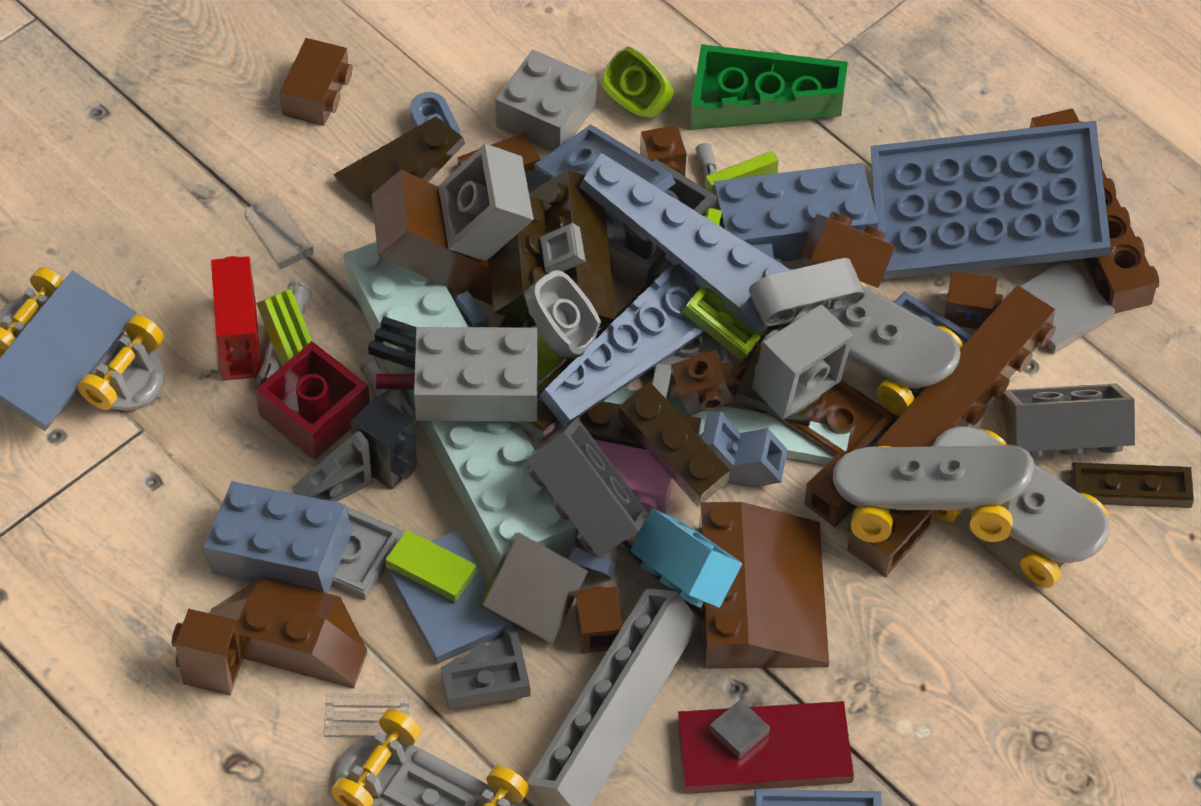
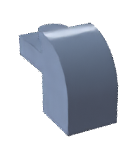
[701,411,788,487]

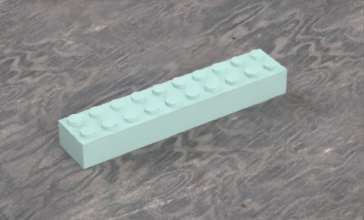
[344,242,576,569]

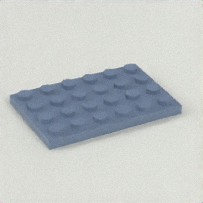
[870,121,1111,280]

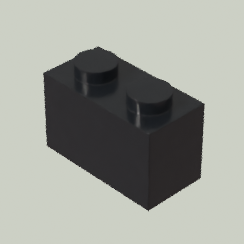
[351,395,417,489]

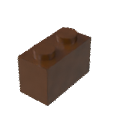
[280,38,353,126]
[799,211,896,288]
[171,608,243,696]

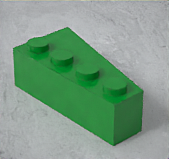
[691,44,848,130]

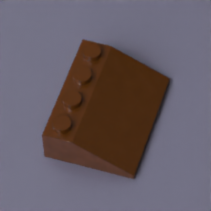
[699,502,829,669]

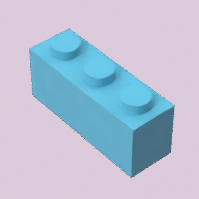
[630,508,743,608]

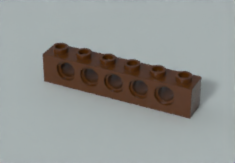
[1029,108,1159,313]

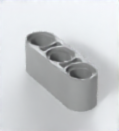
[749,258,865,327]

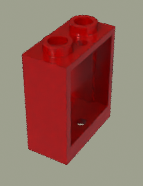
[211,256,261,381]

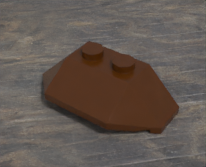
[210,576,368,688]

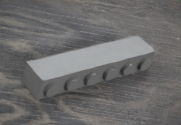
[527,588,700,806]

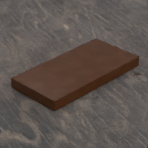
[730,349,896,457]

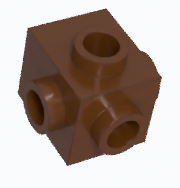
[671,350,736,416]

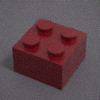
[255,341,370,460]

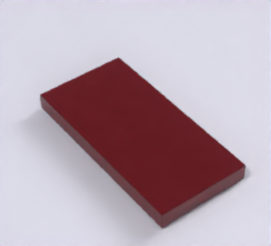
[677,701,854,793]

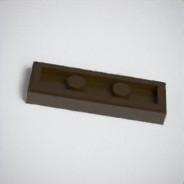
[1070,462,1194,508]

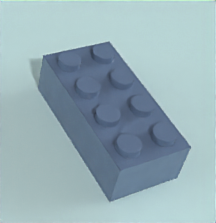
[713,163,878,262]

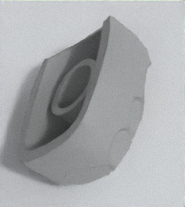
[524,270,601,359]

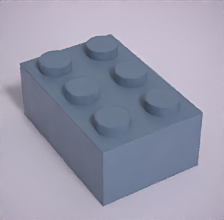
[203,481,353,593]

